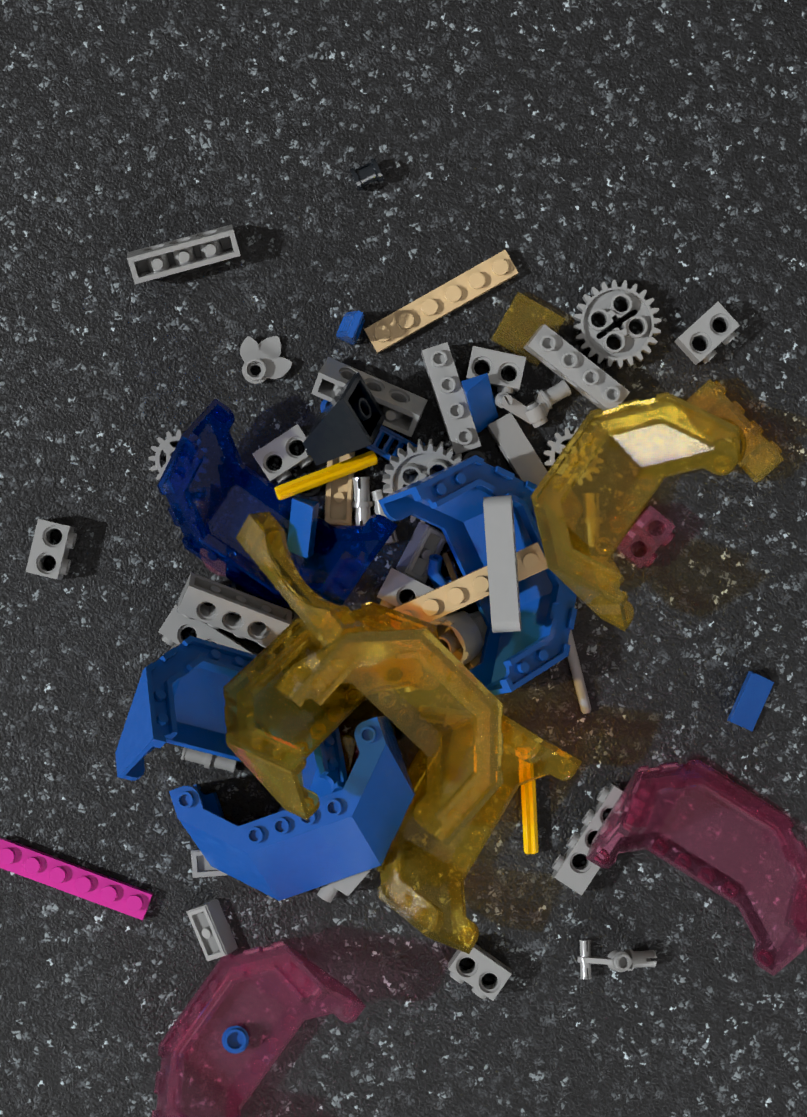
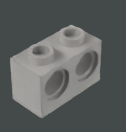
[674,302,740,365]
[466,346,526,395]
[252,424,313,484]
[25,519,77,580]
[447,938,512,1001]

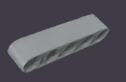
[483,495,521,633]

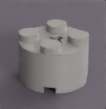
[418,611,484,673]

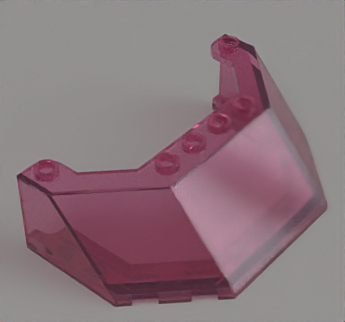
[586,759,807,976]
[152,941,366,1117]

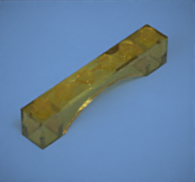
[236,512,363,653]

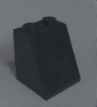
[303,372,386,466]

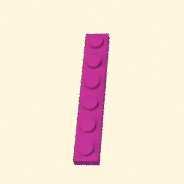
[0,837,153,920]

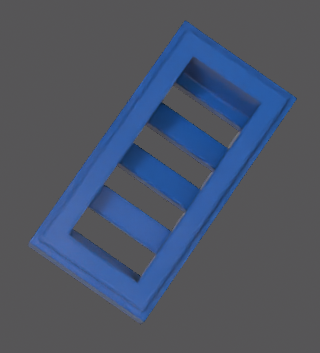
[336,311,365,345]
[364,425,417,461]

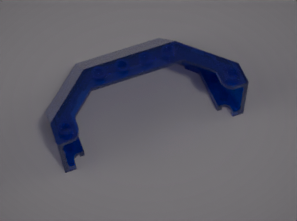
[157,398,398,612]

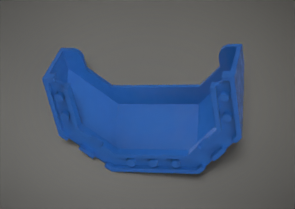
[378,455,582,700]
[115,636,348,809]
[169,716,415,901]

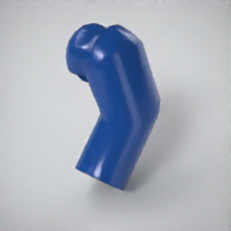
[427,554,452,589]

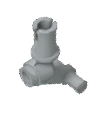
[493,380,572,428]
[577,939,657,979]

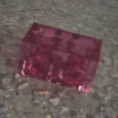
[613,505,676,569]

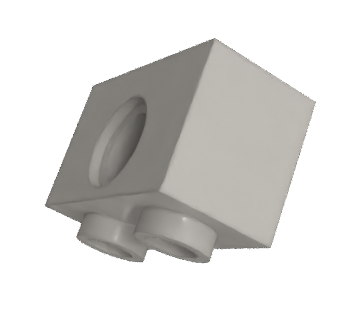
[377,568,434,610]

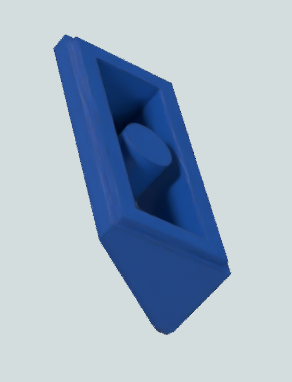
[461,373,498,433]
[287,497,319,558]
[727,671,774,731]

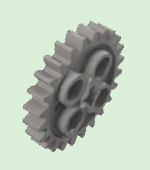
[572,280,661,369]
[382,439,462,525]

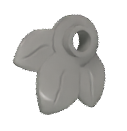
[240,336,292,384]

